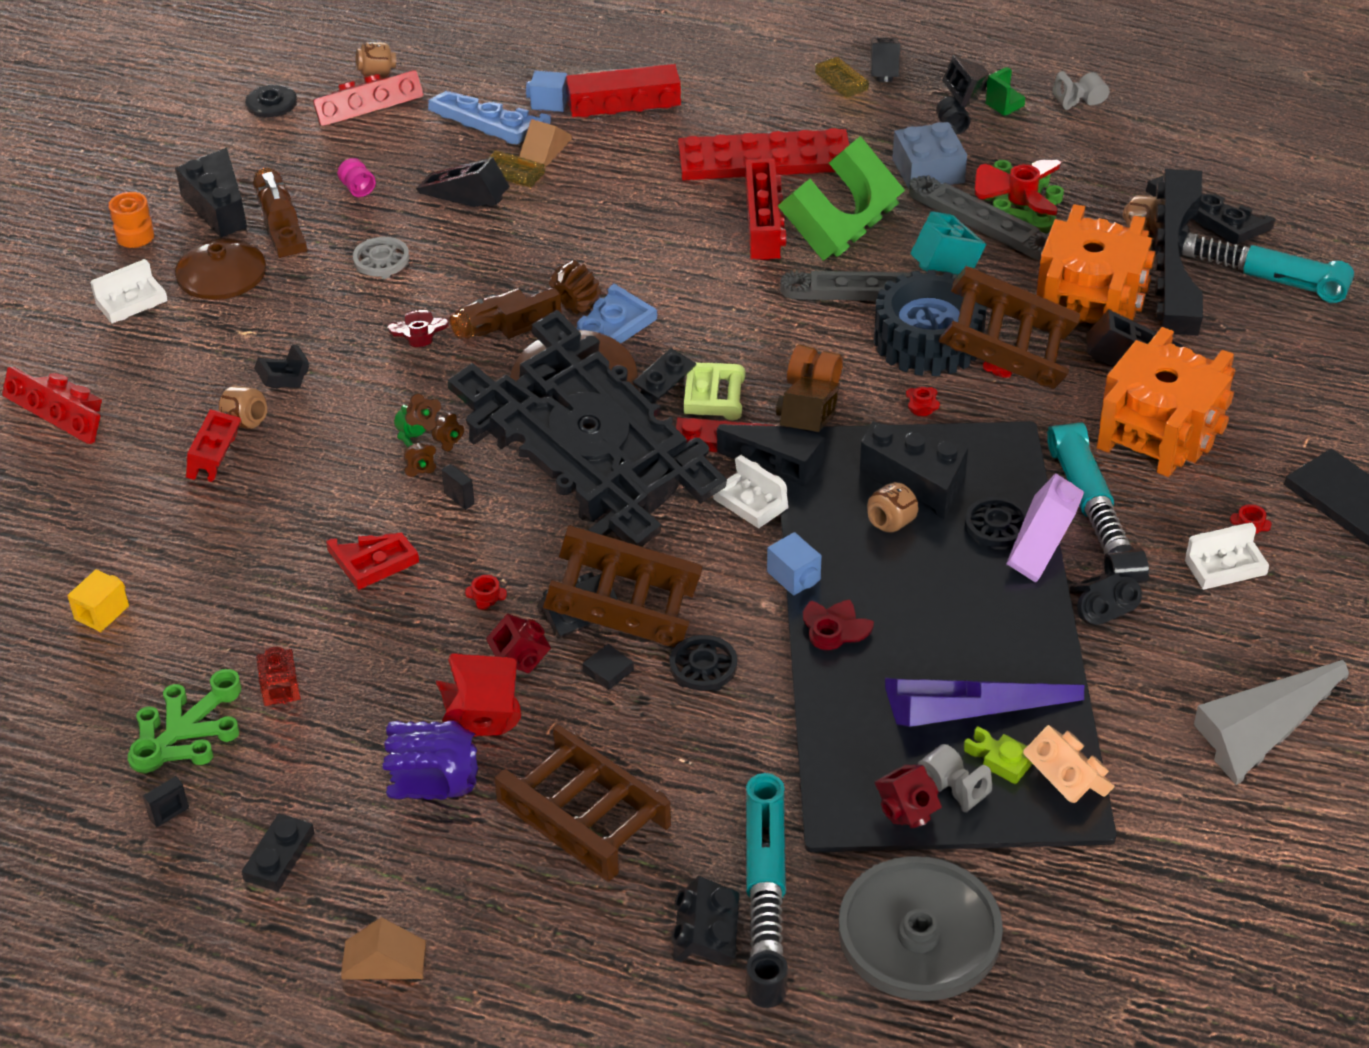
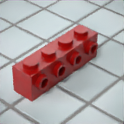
[566,64,681,118]
[745,159,786,260]

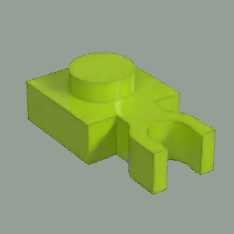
[964,726,1033,785]

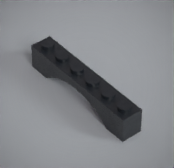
[1155,169,1203,336]

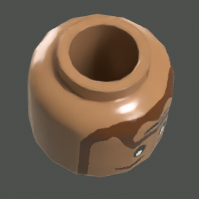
[356,42,396,78]
[1123,195,1161,235]
[219,385,268,429]
[867,482,918,533]

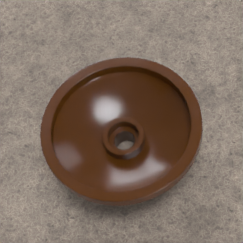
[175,238,266,300]

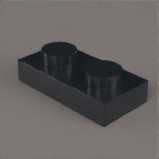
[241,813,315,892]

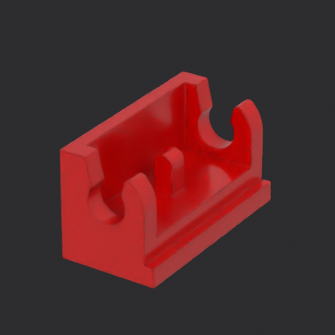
[186,409,242,482]

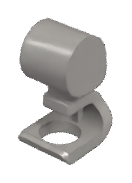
[1052,72,1110,110]
[918,744,992,812]

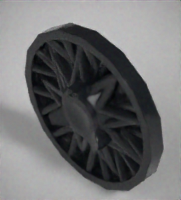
[245,84,297,118]

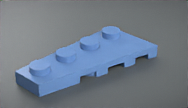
[428,91,551,145]
[576,283,657,343]

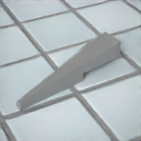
[1194,660,1349,785]

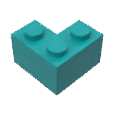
[910,211,986,275]

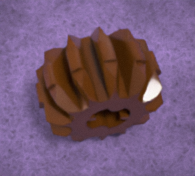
[549,260,602,314]

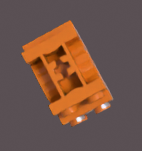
[1036,204,1156,324]
[1097,327,1235,477]

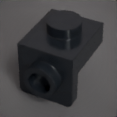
[254,345,309,389]

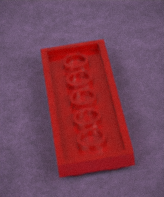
[678,128,850,181]

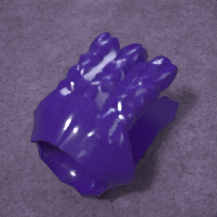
[383,721,478,800]

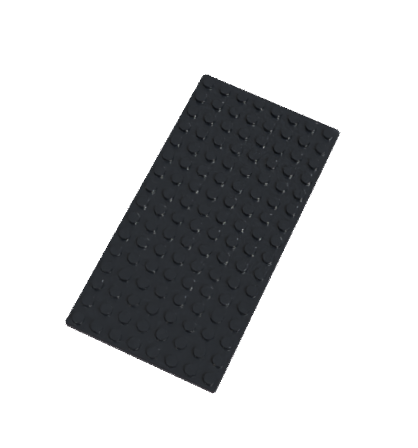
[780,421,1117,853]

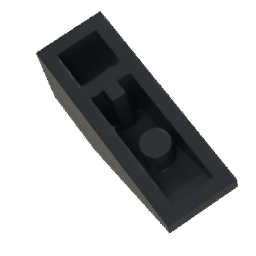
[871,37,900,82]
[942,55,989,107]
[416,157,510,207]
[1086,309,1187,367]
[717,424,824,486]

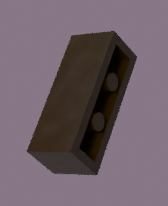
[776,377,840,432]

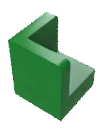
[985,67,1025,116]

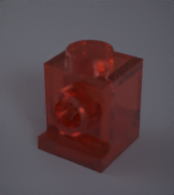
[256,647,301,706]

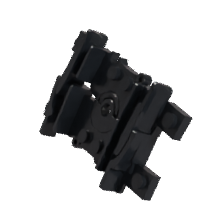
[448,310,727,547]

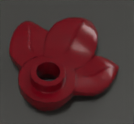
[387,309,449,347]
[803,599,874,650]

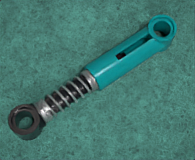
[1152,225,1354,303]
[1047,422,1149,584]
[746,773,788,1008]

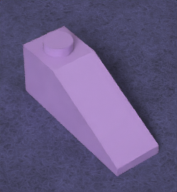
[1006,473,1084,583]

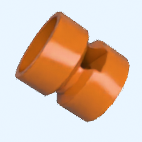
[108,192,154,248]

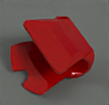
[436,654,521,737]

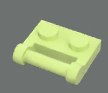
[684,363,746,421]

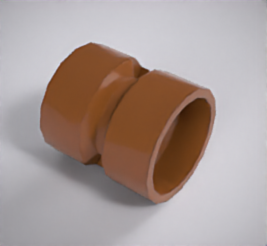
[787,344,843,385]

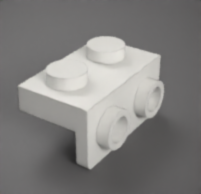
[91,259,168,323]
[713,455,789,529]
[1185,522,1269,590]

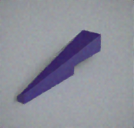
[885,678,1084,727]

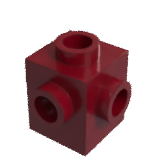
[486,613,551,673]
[874,765,942,828]

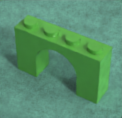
[778,136,905,261]

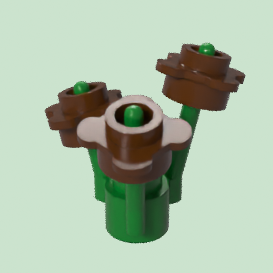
[394,394,464,477]

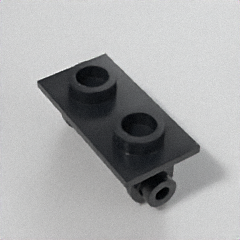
[633,348,696,404]

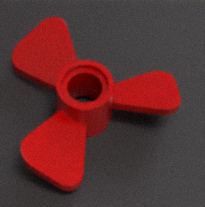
[974,160,1061,216]

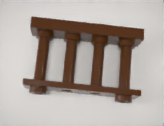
[939,266,1080,389]
[543,525,703,647]
[494,724,671,883]

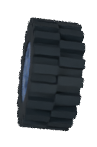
[874,270,987,376]

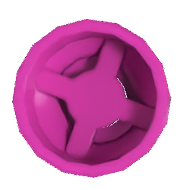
[337,158,376,197]

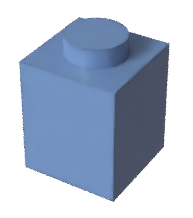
[526,71,568,112]
[767,532,822,596]

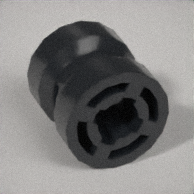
[936,96,971,135]

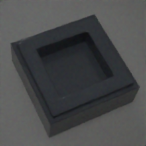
[441,464,475,510]
[582,644,634,690]
[143,776,189,827]

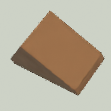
[519,119,571,169]
[341,917,426,979]

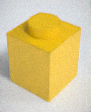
[67,569,129,632]

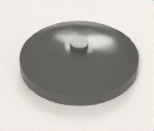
[838,856,1003,1001]

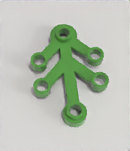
[983,160,1064,234]
[128,669,242,773]

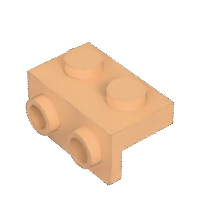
[1023,725,1115,803]

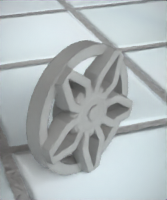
[353,237,409,279]

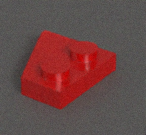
[326,532,419,590]

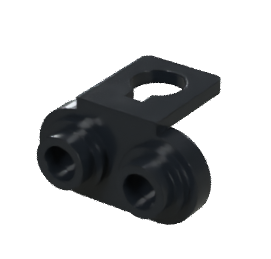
[1069,573,1142,625]

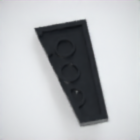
[1145,175,1276,245]

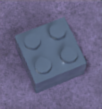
[892,122,967,190]

